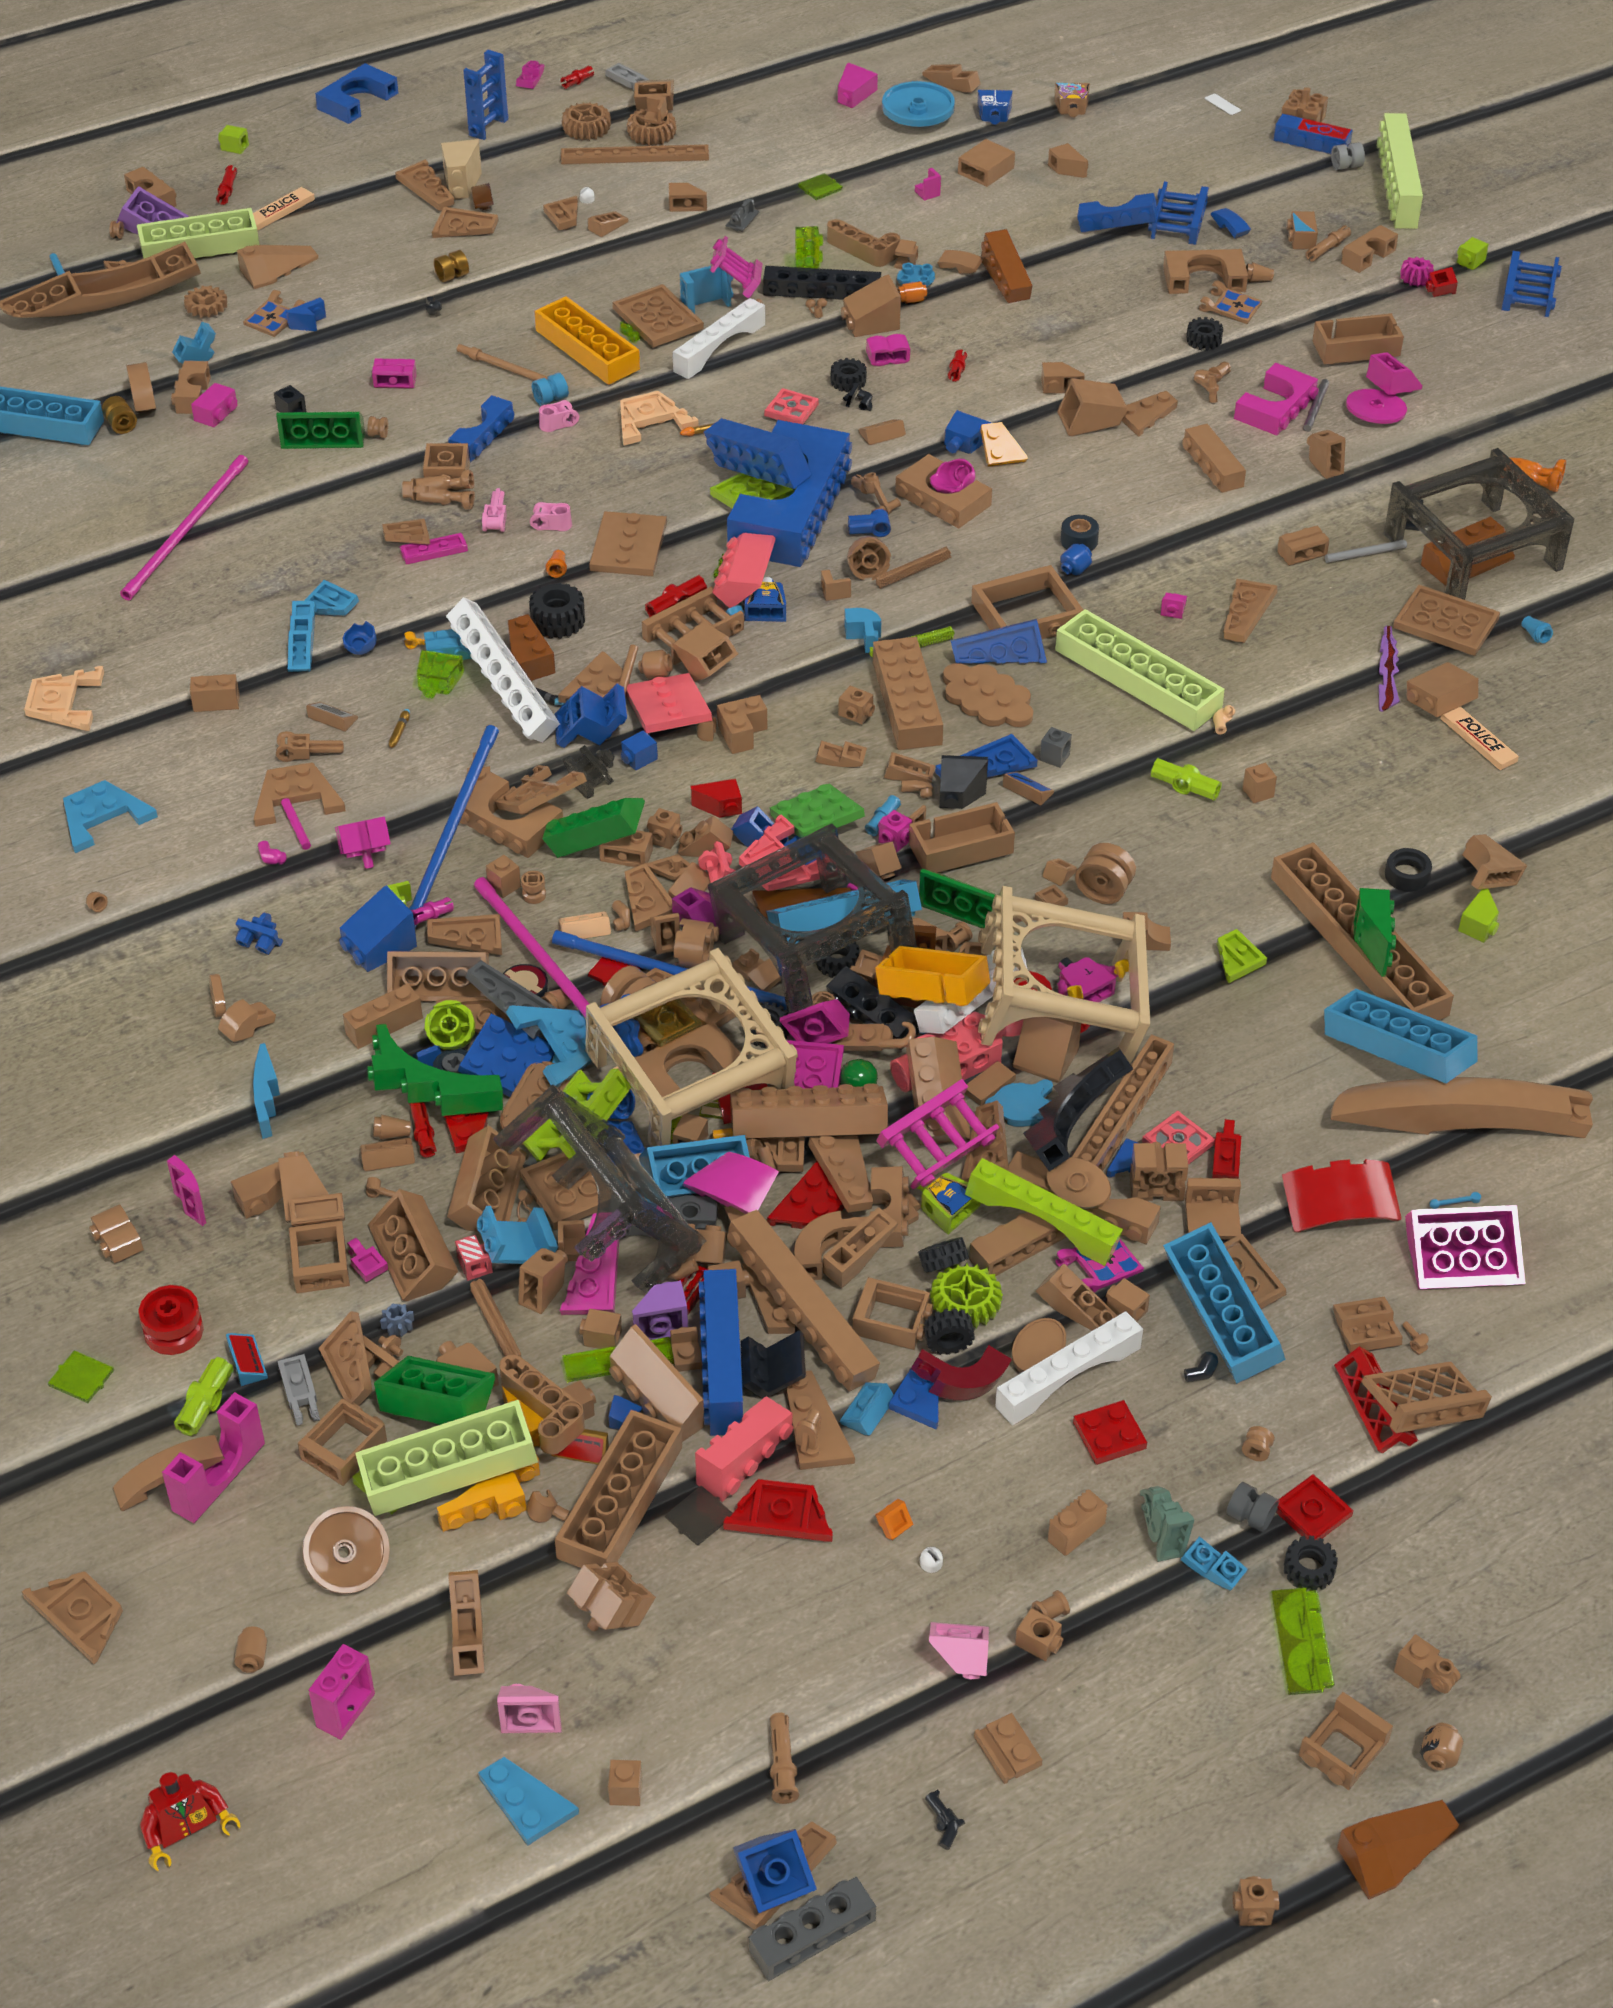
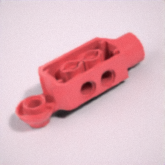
[890,1011,1024,1092]

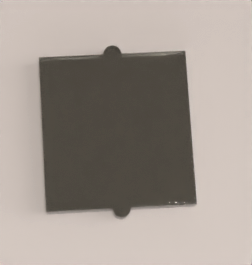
[665,1486,733,1546]

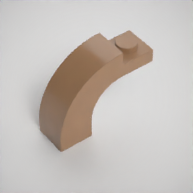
[126,362,156,412]
[794,1211,867,1280]
[448,1570,485,1676]

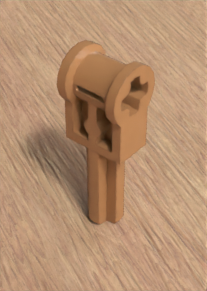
[276,731,344,762]

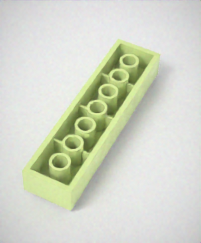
[1377,113,1423,229]
[1055,609,1225,731]

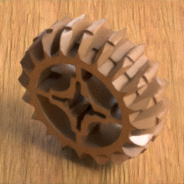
[562,102,611,141]
[627,109,676,146]

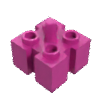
[334,816,391,869]

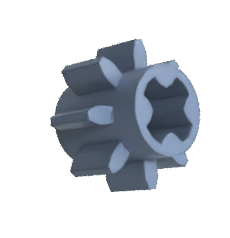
[380,1303,414,1337]

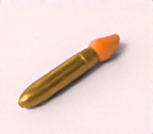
[680,423,714,436]

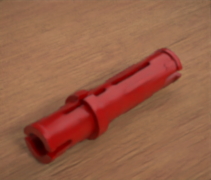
[216,165,238,205]
[409,1102,437,1158]

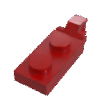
[1212,1119,1242,1179]

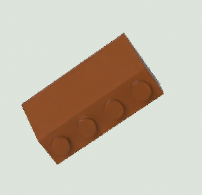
[1421,516,1515,588]

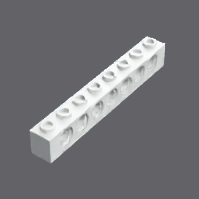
[446,597,560,742]

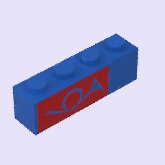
[1274,114,1353,154]

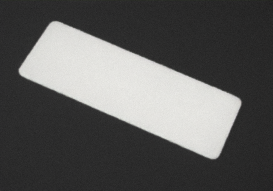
[1205,94,1241,115]

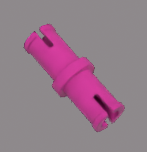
[411,897,454,925]

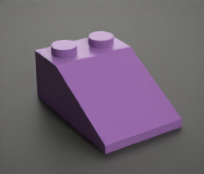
[117,186,189,234]

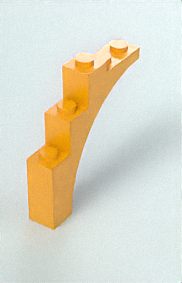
[437,1384,543,1532]

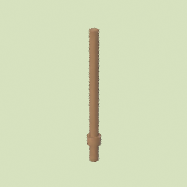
[457,344,547,380]

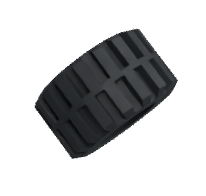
[529,583,585,638]

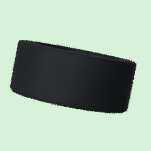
[1385,848,1432,892]

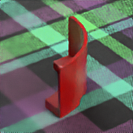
[1282,1159,1402,1232]

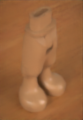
[402,470,475,510]

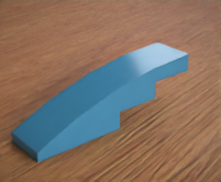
[288,601,315,672]
[253,1043,280,1139]

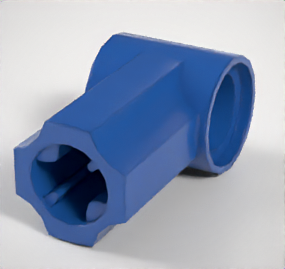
[848,509,891,537]

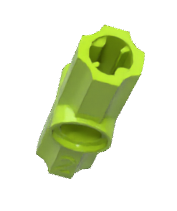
[1151,758,1222,801]
[174,1357,234,1436]

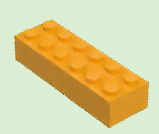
[534,296,640,385]

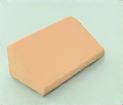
[559,911,611,939]

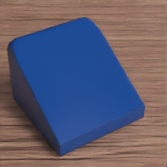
[609,1395,642,1429]

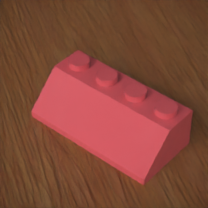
[712,533,776,608]

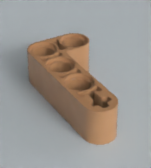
[827,219,900,267]
[499,1354,585,1454]

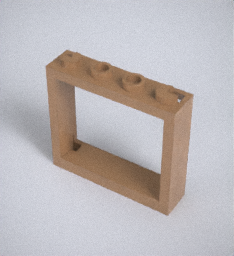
[971,565,1083,639]

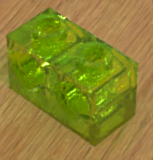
[795,226,823,268]

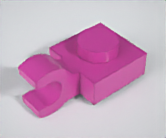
[347,1238,388,1282]

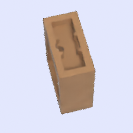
[289,1220,350,1294]
[852,1277,933,1350]
[298,1398,387,1486]

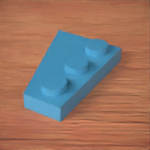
[478,1757,579,1846]

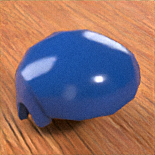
[342,621,377,655]

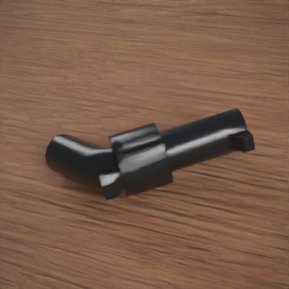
[925,1789,965,1850]

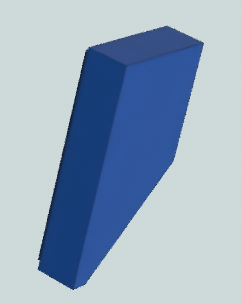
[1107,1138,1138,1177]

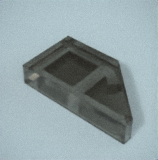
[563,756,594,799]

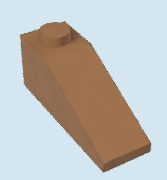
[231,1152,305,1219]
[823,1207,898,1288]

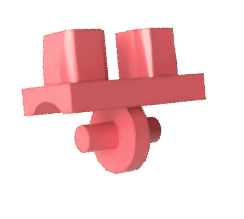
[698,841,737,888]

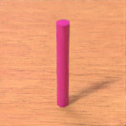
[281,798,311,850]

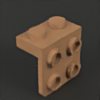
[1185,1178,1241,1239]

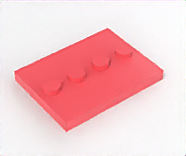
[626,673,712,733]

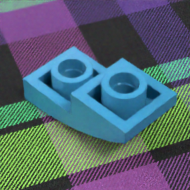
[1180,1536,1248,1591]

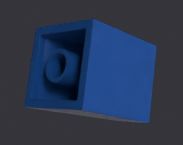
[339,885,417,972]

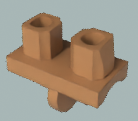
[363,1335,403,1378]

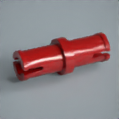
[560,66,594,89]
[948,349,967,382]

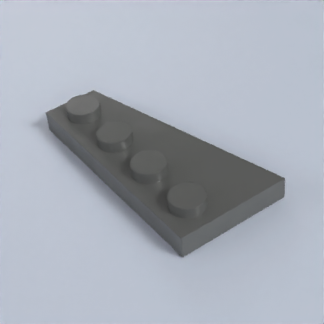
[465,960,558,1039]

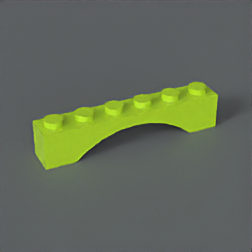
[965,1158,1123,1266]

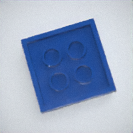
[458,1013,555,1097]

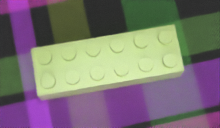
[137,208,259,259]
[355,1399,538,1516]

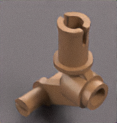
[1194,361,1231,403]
[851,472,901,514]

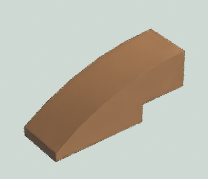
[922,64,981,92]

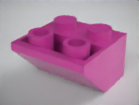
[1366,352,1423,395]

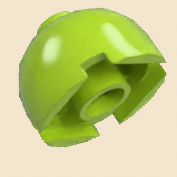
[424,1000,476,1051]

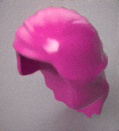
[930,458,975,494]

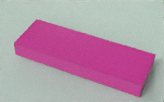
[400,533,468,565]

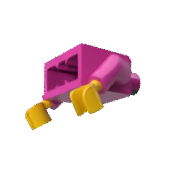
[1057,957,1129,1003]

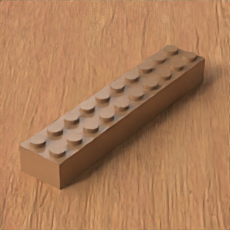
[1271,842,1454,1020]

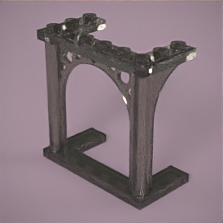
[1384,448,1575,600]
[707,823,917,1013]
[493,1085,707,1293]

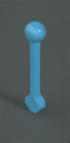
[1429,1192,1481,1209]

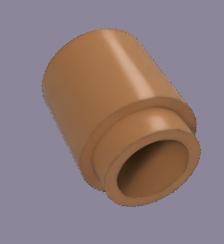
[234,1626,267,1673]

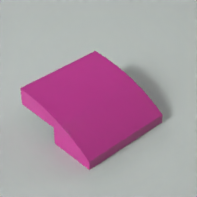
[167,1155,206,1226]

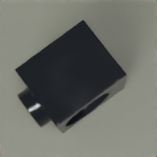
[274,385,307,413]

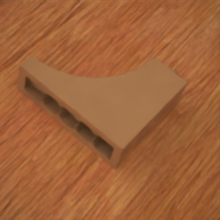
[1462,834,1528,890]

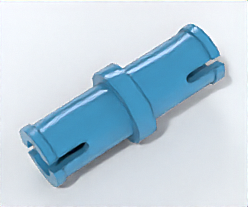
[865,795,901,836]

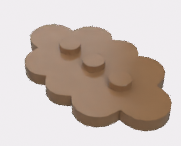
[943,663,1034,727]

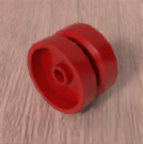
[138,1285,204,1355]

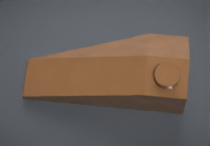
[237,245,318,289]

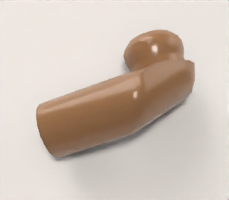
[901,780,933,798]

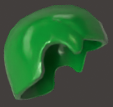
[840,1059,878,1087]

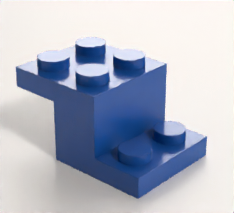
[554,684,627,748]

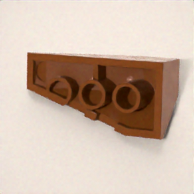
[1337,1800,1459,1900]

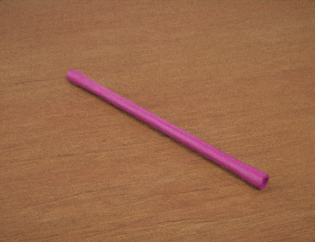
[120,455,249,601]
[474,877,590,1018]

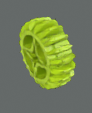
[930,1262,1003,1329]

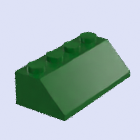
[276,412,365,449]
[542,798,645,858]
[919,869,998,928]
[374,1356,495,1425]

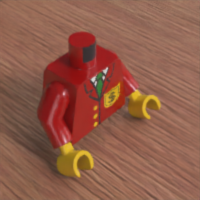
[140,1772,240,1871]

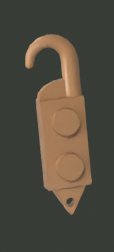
[830,1022,916,1051]

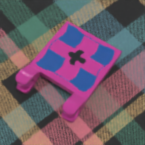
[1055,1239,1144,1293]

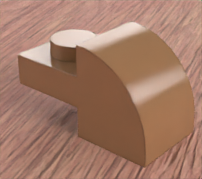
[218,999,276,1042]

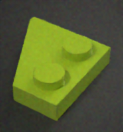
[1217,929,1267,983]

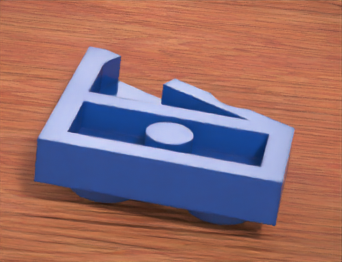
[889,1369,938,1429]

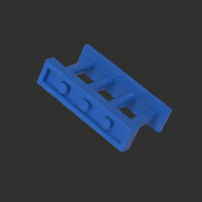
[463,49,508,140]
[1148,181,1209,245]
[1502,251,1562,317]

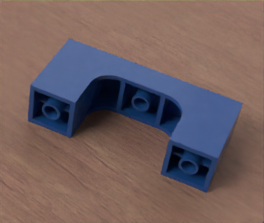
[727,420,852,567]

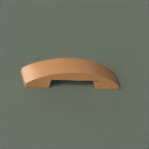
[113,1435,225,1511]

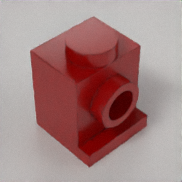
[1426,267,1458,297]

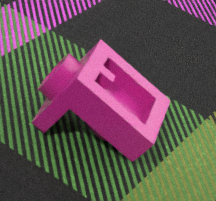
[1161,592,1187,619]

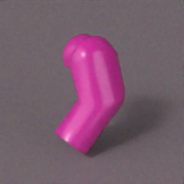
[257,841,287,864]

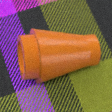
[546,550,567,578]

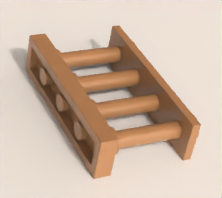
[642,586,744,665]

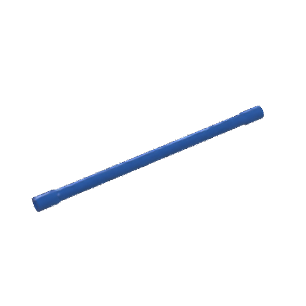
[409,725,499,929]
[552,930,807,1013]

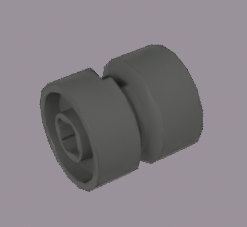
[1226,1482,1279,1533]

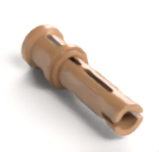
[769,1712,799,1804]

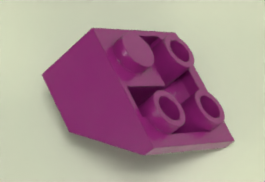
[672,887,740,935]

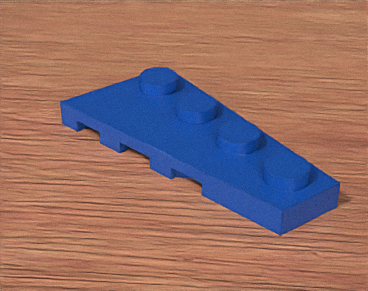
[950,619,1047,663]
[935,734,1038,778]

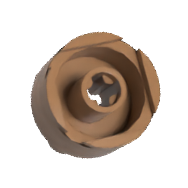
[674,918,719,968]

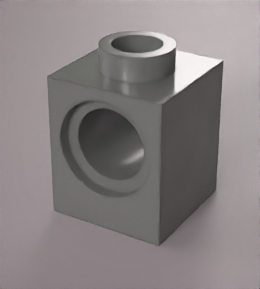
[1040,727,1072,768]

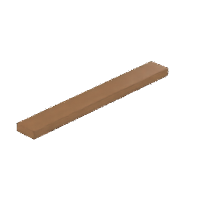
[561,144,709,164]

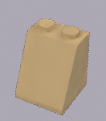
[441,139,482,200]

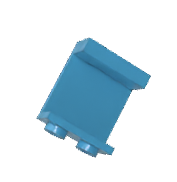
[680,266,733,314]
[477,1206,558,1264]

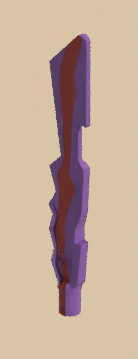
[1379,626,1399,712]

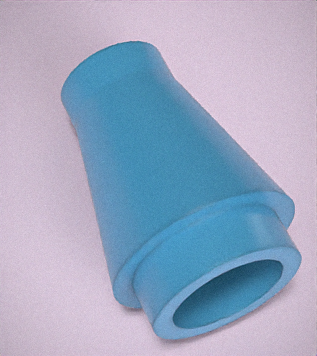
[1522,616,1553,643]

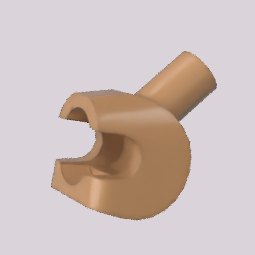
[697,717,717,741]
[527,1489,570,1522]

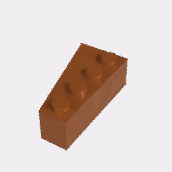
[981,229,1033,303]

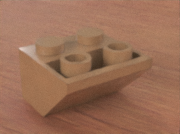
[634,79,674,111]
[671,622,738,682]

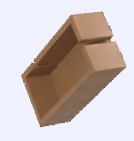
[1312,313,1404,364]
[909,802,1015,872]

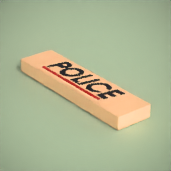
[253,187,315,231]
[1440,706,1519,770]

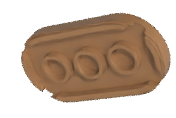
[500,1061,569,1145]

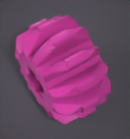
[1400,256,1434,287]

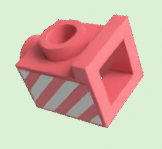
[455,1235,493,1281]

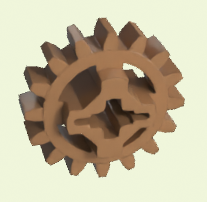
[184,285,228,318]

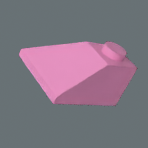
[929,1622,989,1679]
[497,1684,561,1733]

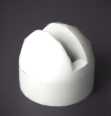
[579,187,595,204]
[920,1547,943,1573]

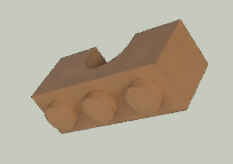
[124,166,177,207]
[1341,225,1398,273]
[171,361,211,414]
[870,1166,910,1247]

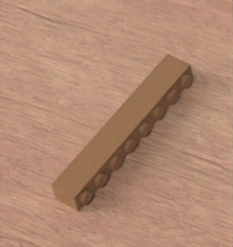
[727,1209,880,1391]

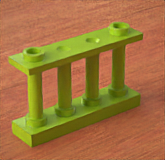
[523,1069,631,1161]

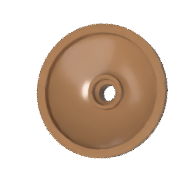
[302,1506,390,1594]

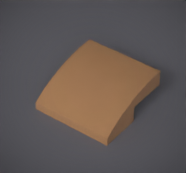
[1333,1297,1403,1353]

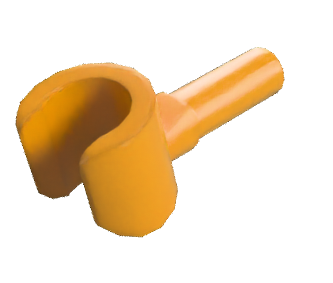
[404,631,425,649]

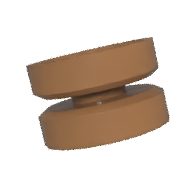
[1075,843,1136,904]
[600,966,661,1024]

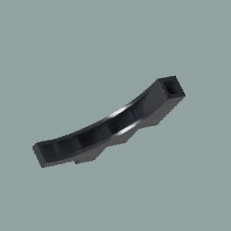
[1023,1047,1133,1172]

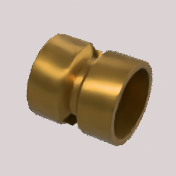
[433,250,469,282]
[102,396,137,434]

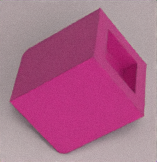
[915,168,941,201]

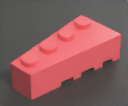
[695,1396,793,1502]

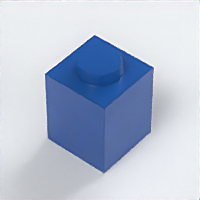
[621,730,658,771]

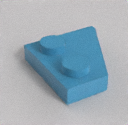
[304,580,359,616]

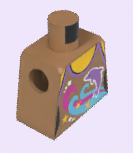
[1054,83,1090,117]

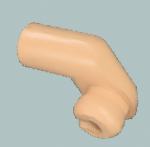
[1213,705,1235,735]

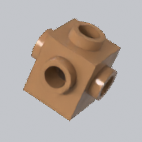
[838,686,875,724]
[647,808,683,850]
[1233,1876,1279,1926]

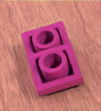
[516,61,545,89]

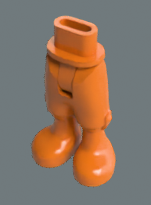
[1490,456,1566,492]

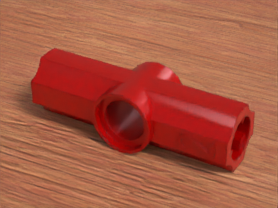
[645,575,707,617]

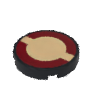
[503,964,548,998]

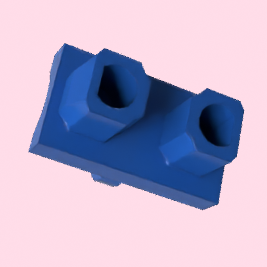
[235,913,283,955]

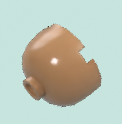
[847,536,891,580]

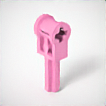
[482,488,507,532]

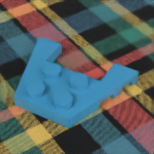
[63,780,158,853]
[506,1005,593,1089]

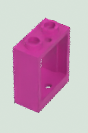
[308,1644,375,1740]

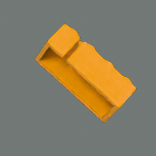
[875,946,990,1006]

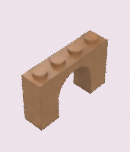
[1163,249,1248,294]
[895,454,992,529]
[460,772,563,858]
[635,1021,740,1097]

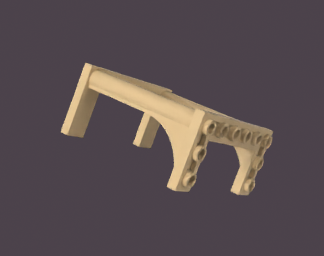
[978,886,1150,1064]
[585,948,798,1147]

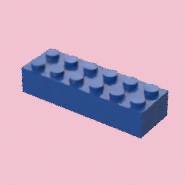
[704,418,812,489]
[699,1269,743,1436]

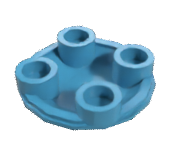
[897,263,935,287]

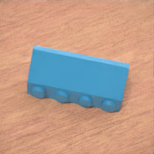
[639,1135,750,1199]

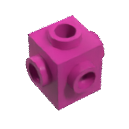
[878,810,912,853]

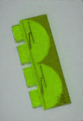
[1271,1588,1335,1695]

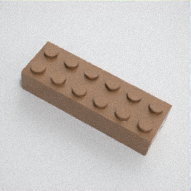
[873,637,943,750]
[730,1083,888,1138]
[555,1410,682,1568]

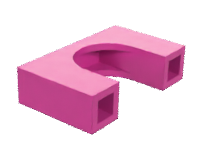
[1234,363,1319,436]
[162,1392,265,1523]

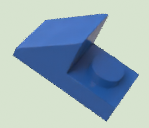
[286,297,326,331]

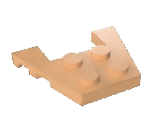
[620,391,699,445]
[24,666,104,731]

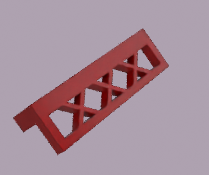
[1334,1346,1418,1454]

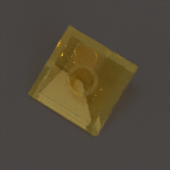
[633,999,702,1047]

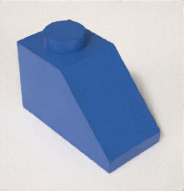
[731,806,789,847]

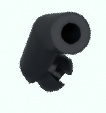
[426,296,442,315]
[1184,1352,1218,1383]

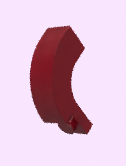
[911,1345,1012,1401]

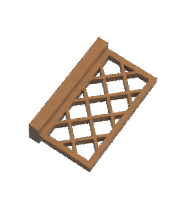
[1362,1361,1492,1433]

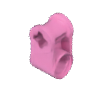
[539,400,579,432]
[530,502,572,531]

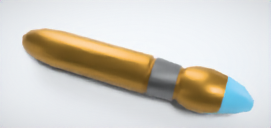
[389,709,410,748]

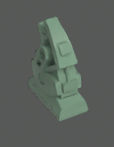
[1140,1486,1194,1562]

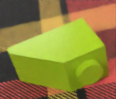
[1458,888,1499,943]

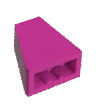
[838,63,878,108]

